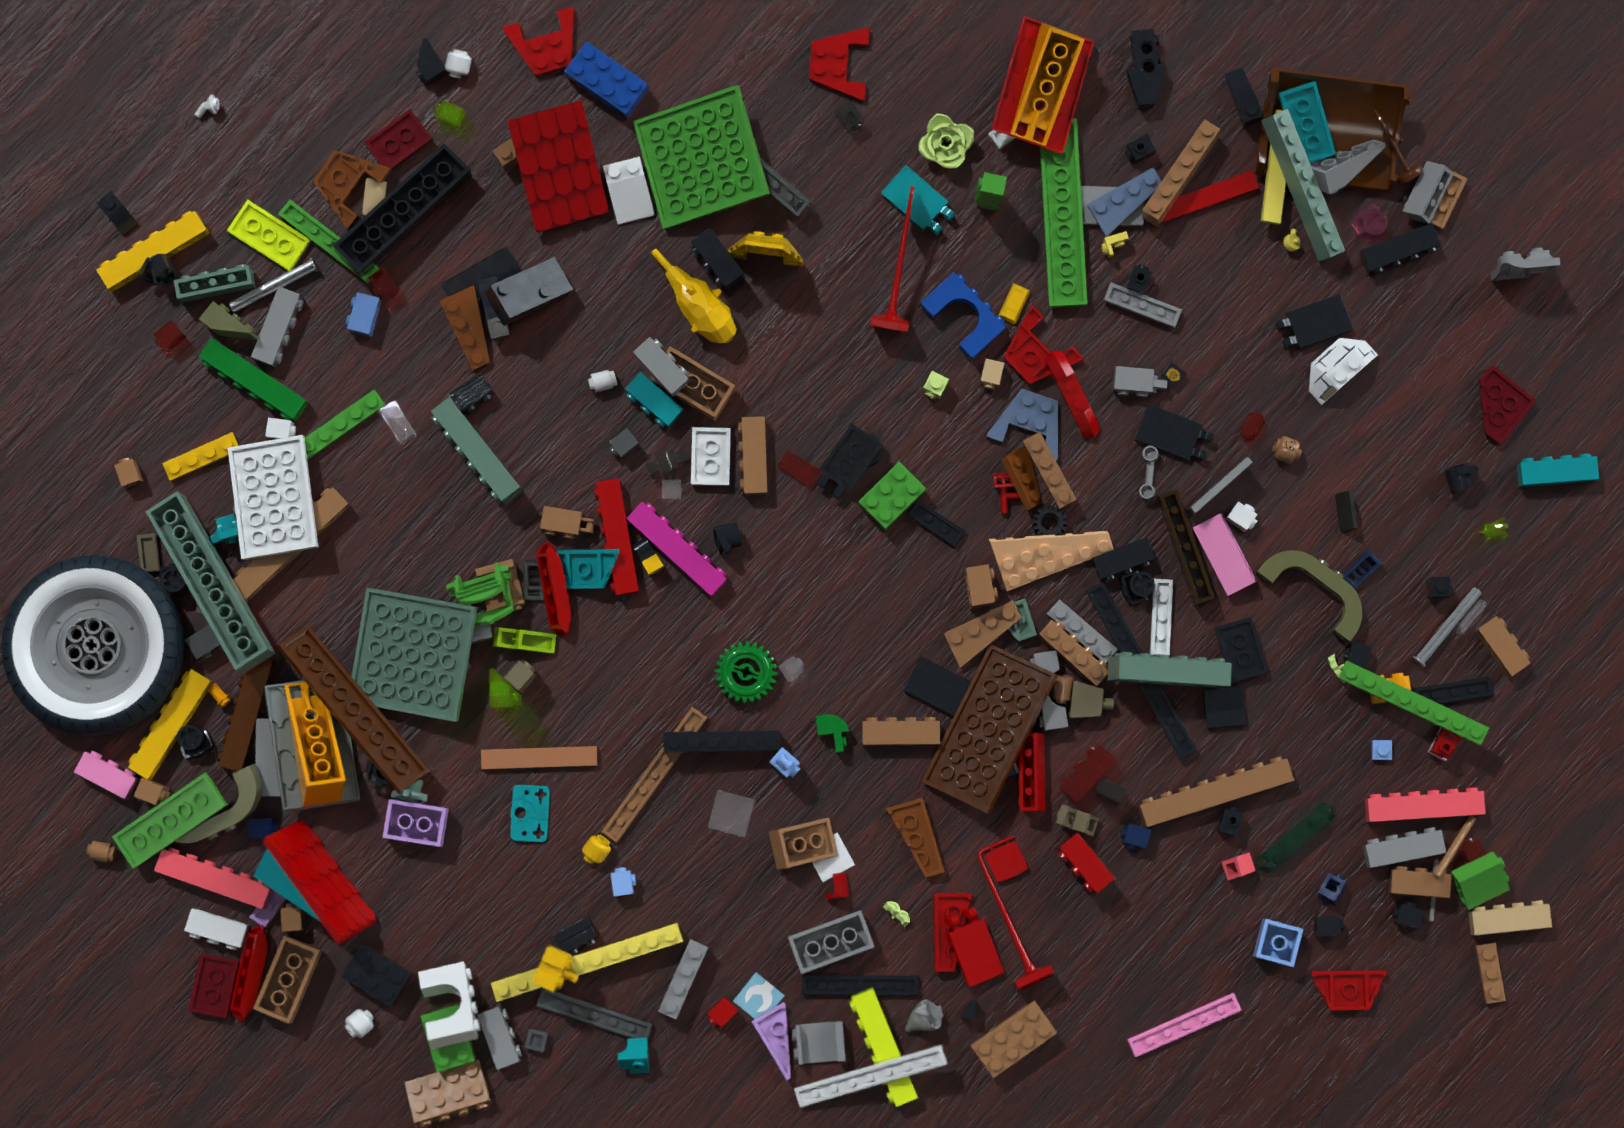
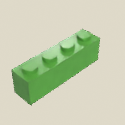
[974,172,1007,212]

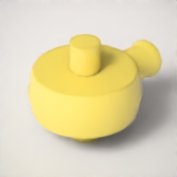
[1284,229,1300,252]

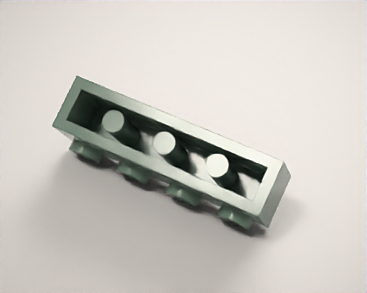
[173,264,256,303]

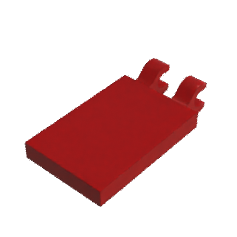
[947,908,1004,987]

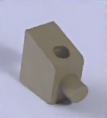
[1069,681,1114,719]

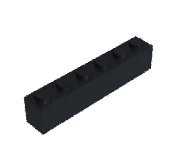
[663,731,780,752]

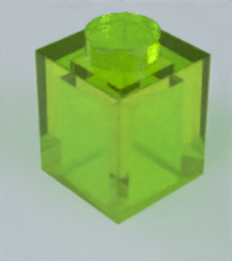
[434,100,465,130]

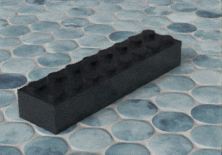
[333,143,472,278]

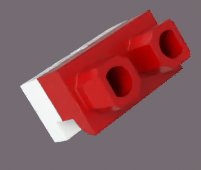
[1428,727,1461,761]

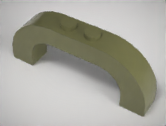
[1255,550,1362,643]
[175,764,262,843]

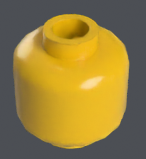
[582,835,611,864]

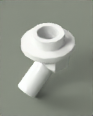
[195,95,219,118]

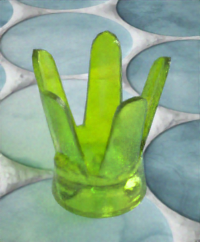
[1479,517,1509,538]

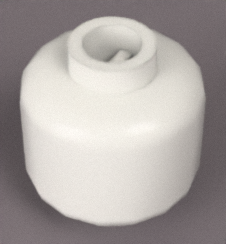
[445,49,471,78]
[344,1009,374,1038]

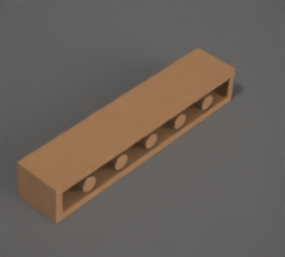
[1142,119,1220,227]

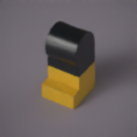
[633,537,664,576]

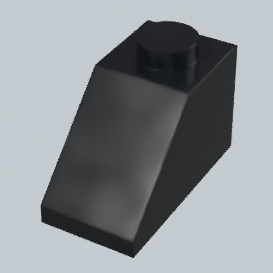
[416,38,448,85]
[96,191,139,236]

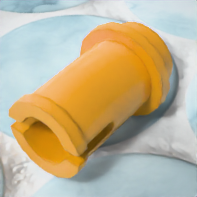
[207,683,231,708]

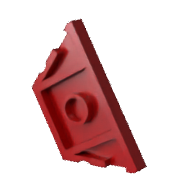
[1310,970,1386,1010]

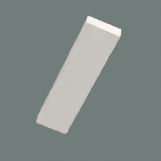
[1150,579,1173,656]

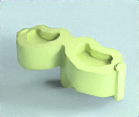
[1328,654,1345,683]
[883,901,910,927]

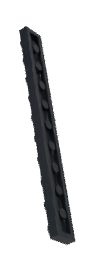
[1086,582,1197,759]

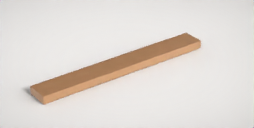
[601,707,707,843]

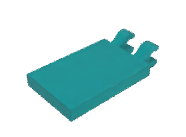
[881,165,955,235]

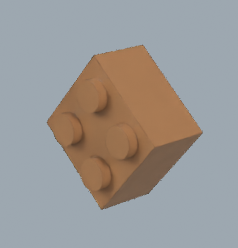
[964,564,998,609]

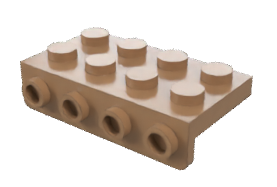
[404,1060,492,1128]

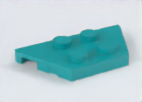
[557,549,620,589]

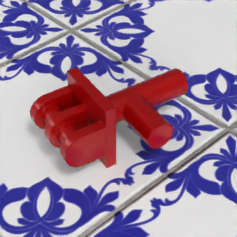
[993,472,1020,513]

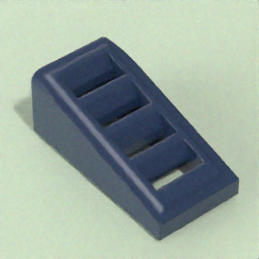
[1343,549,1382,589]

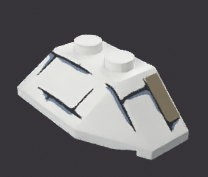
[1309,338,1378,405]

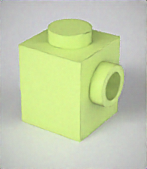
[923,371,949,399]

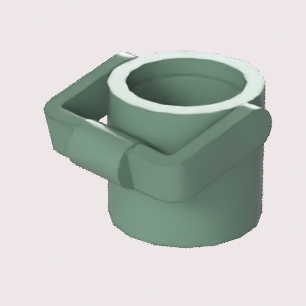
[391,780,428,804]

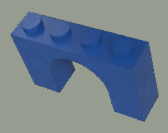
[920,272,1006,361]

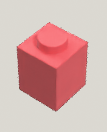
[1221,853,1256,880]

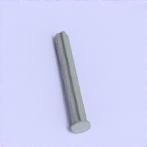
[229,258,318,312]
[1412,587,1482,667]

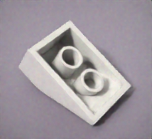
[603,157,655,225]

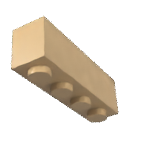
[1468,900,1552,935]

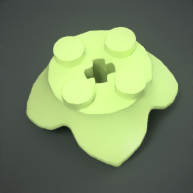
[919,114,974,169]

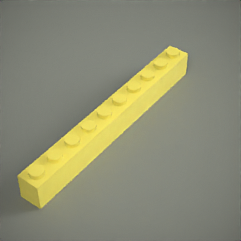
[491,923,683,1002]

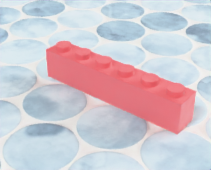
[1365,787,1486,822]
[154,847,273,910]

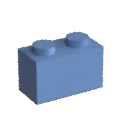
[345,292,382,337]

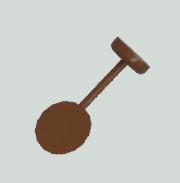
[1373,109,1423,184]

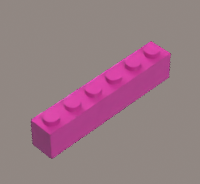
[626,502,727,597]

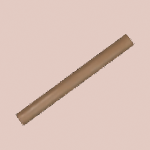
[1433,815,1476,879]

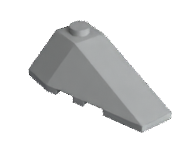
[1310,139,1386,194]

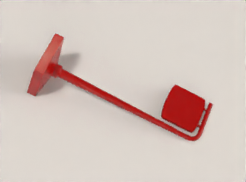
[870,185,915,332]
[978,835,1054,992]

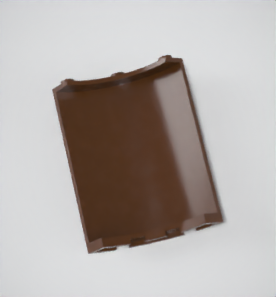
[1255,67,1411,193]

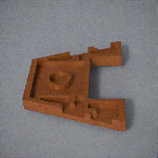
[313,150,392,229]

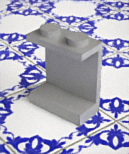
[792,1021,845,1065]

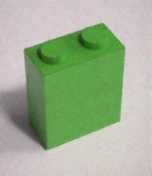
[1451,852,1510,910]

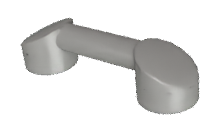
[1139,446,1159,500]

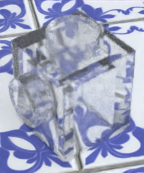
[778,656,805,684]

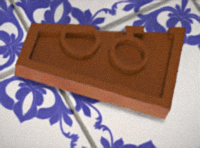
[1001,444,1042,510]

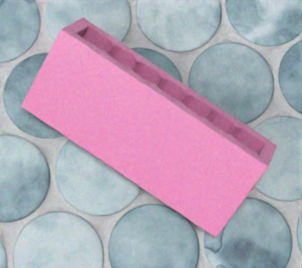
[1193,513,1257,596]

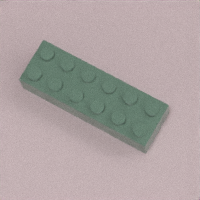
[431,397,523,505]
[1107,652,1232,688]

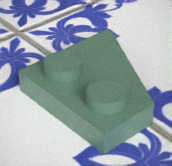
[990,599,1037,641]

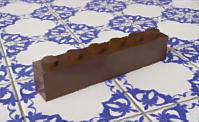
[217,659,276,771]

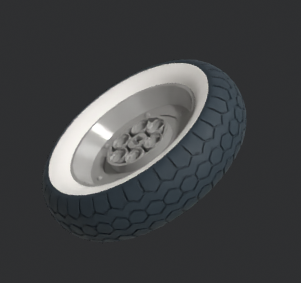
[1,555,185,736]

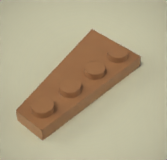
[944,600,1022,668]

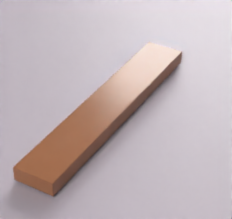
[481,746,598,769]

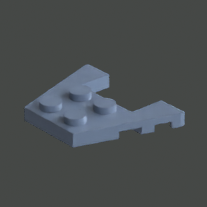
[986,389,1058,461]

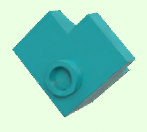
[210,514,239,546]
[618,1038,649,1074]

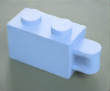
[770,747,800,778]

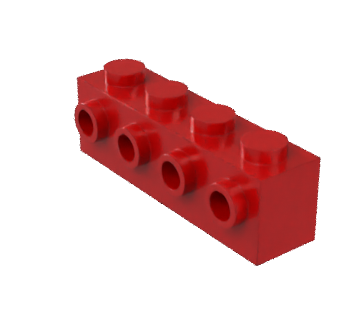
[1018,733,1045,812]

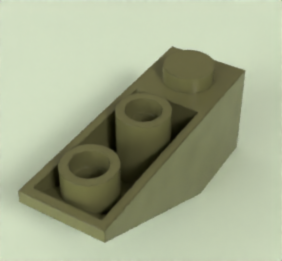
[199,301,259,340]

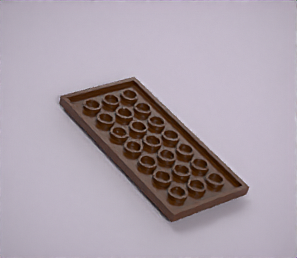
[921,644,1058,814]

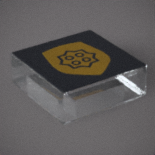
[1159,362,1187,389]

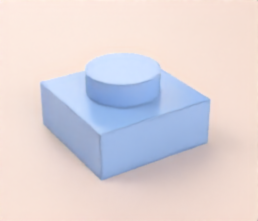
[1371,740,1392,760]

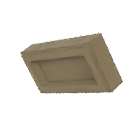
[137,533,161,573]

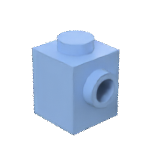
[611,867,636,896]

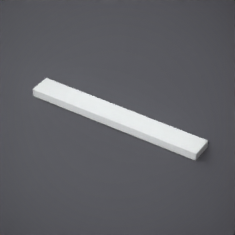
[794,1045,947,1107]

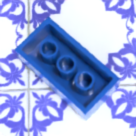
[564,41,649,119]

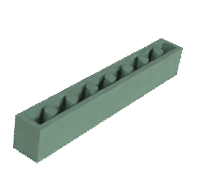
[1261,109,1345,261]

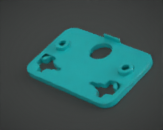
[510,785,550,842]

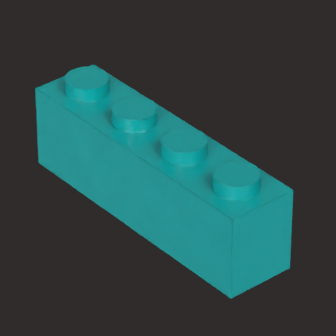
[1517,453,1599,487]

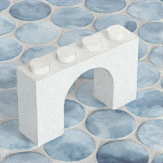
[418,962,480,1049]

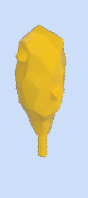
[651,248,736,343]

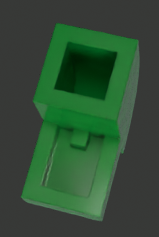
[816,714,849,753]

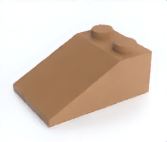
[769,817,838,869]

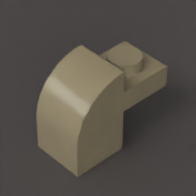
[1056,804,1099,836]

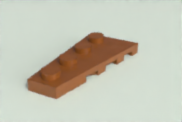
[440,285,490,370]
[886,797,945,877]

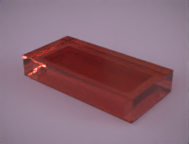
[778,450,820,487]

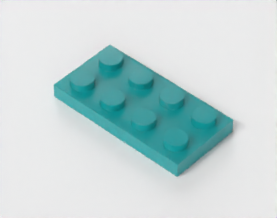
[1278,81,1336,163]

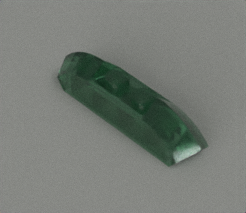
[1256,802,1335,873]

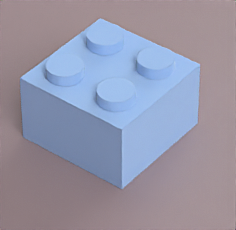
[1253,919,1303,967]

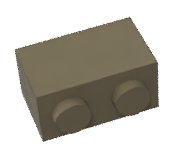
[504,660,537,693]

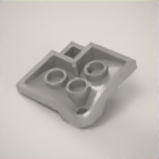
[1490,248,1560,281]

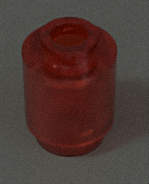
[1239,411,1265,441]

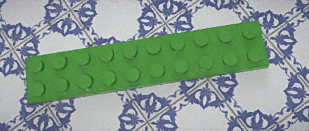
[1040,118,1087,308]

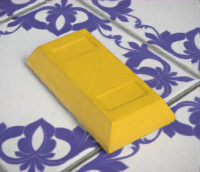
[999,283,1030,325]

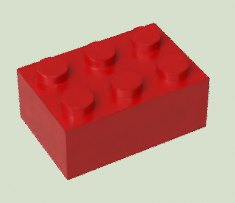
[1057,833,1115,893]

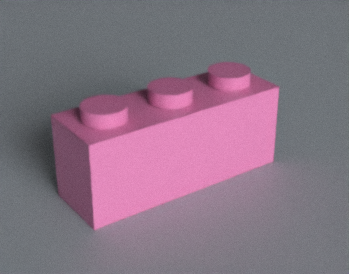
[74,750,139,800]

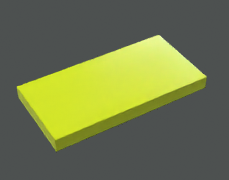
[227,199,311,271]

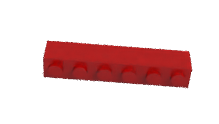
[593,478,640,597]

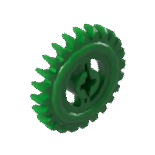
[714,641,778,704]

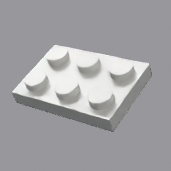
[691,427,731,486]

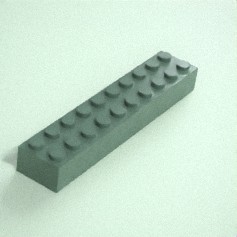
[145,491,275,674]

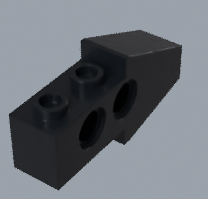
[1126,29,1166,109]

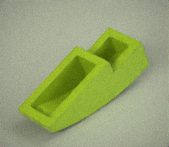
[493,627,556,654]

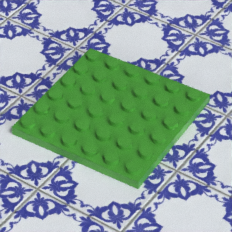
[633,85,770,230]

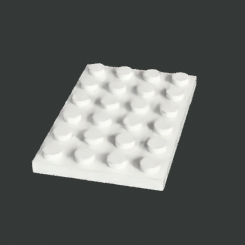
[228,435,318,560]

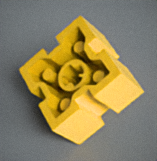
[532,945,578,992]

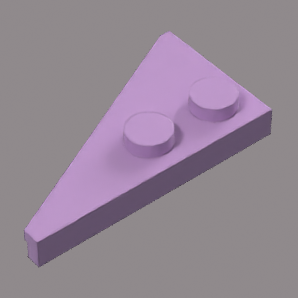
[752,1002,791,1080]

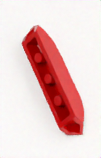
[1045,350,1100,438]
[536,541,571,637]
[230,925,268,1022]

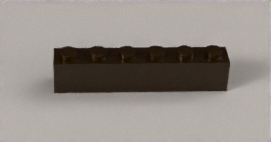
[1157,489,1215,606]

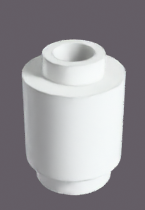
[588,370,617,393]

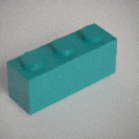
[625,372,684,428]

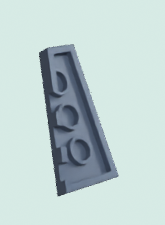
[1087,168,1162,237]

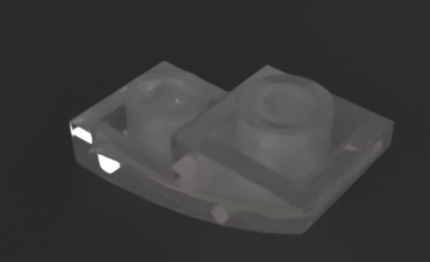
[379,400,417,445]

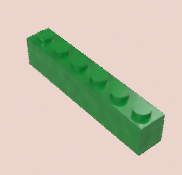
[198,338,309,421]

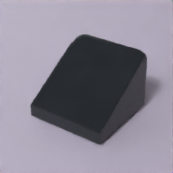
[960,999,977,1020]

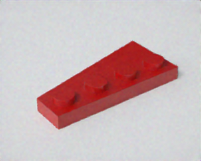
[933,893,973,972]

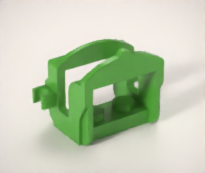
[446,562,513,625]

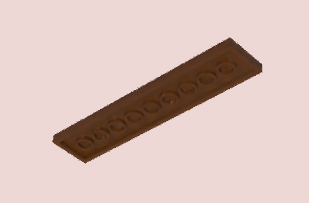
[277,626,430,794]

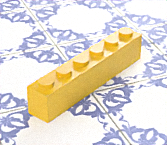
[97,211,210,292]
[128,669,214,780]

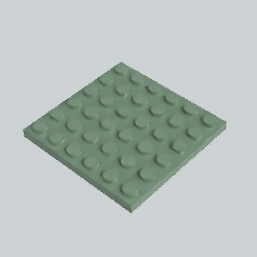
[352,588,477,722]

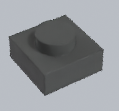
[525,1028,549,1052]

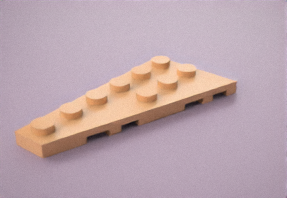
[989,531,1114,591]

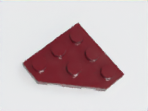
[1479,365,1536,445]

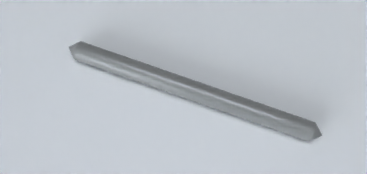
[1429,858,1439,923]

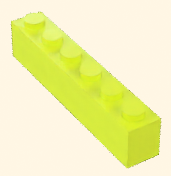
[849,987,918,1107]

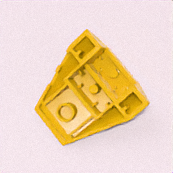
[727,231,803,267]

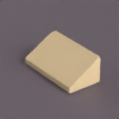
[362,178,387,217]

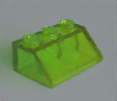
[490,668,522,711]

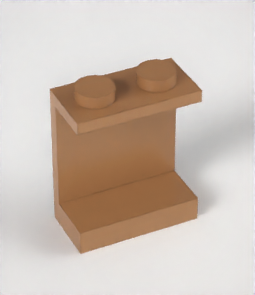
[475,559,526,612]

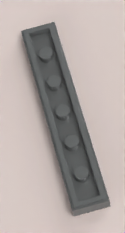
[536,987,653,1041]

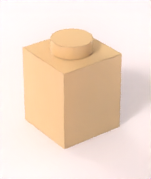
[980,359,1004,389]

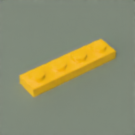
[162,432,239,481]

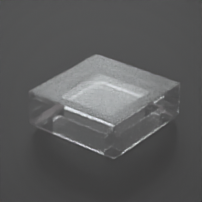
[662,480,681,499]

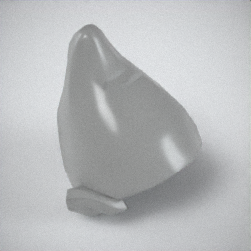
[905,999,943,1033]

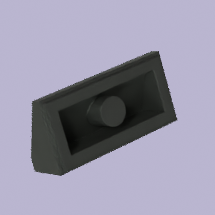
[1335,490,1358,531]

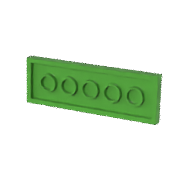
[112,772,228,869]

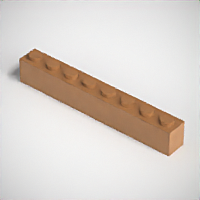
[233,487,351,603]
[1138,756,1294,827]

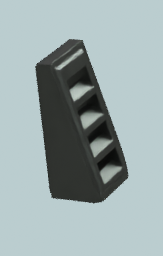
[524,560,544,600]

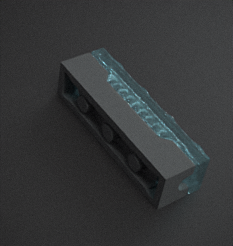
[759,156,813,217]

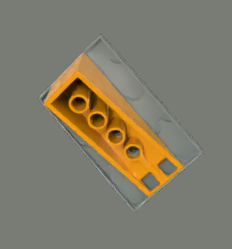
[264,680,360,813]

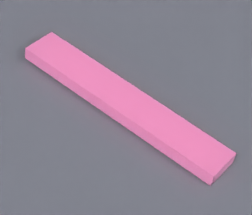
[1127,993,1242,1058]

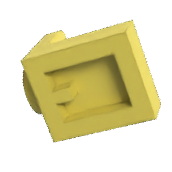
[1101,231,1129,258]

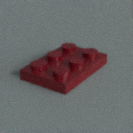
[364,109,433,171]
[188,953,240,1018]

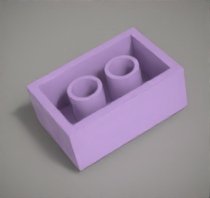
[382,799,449,847]

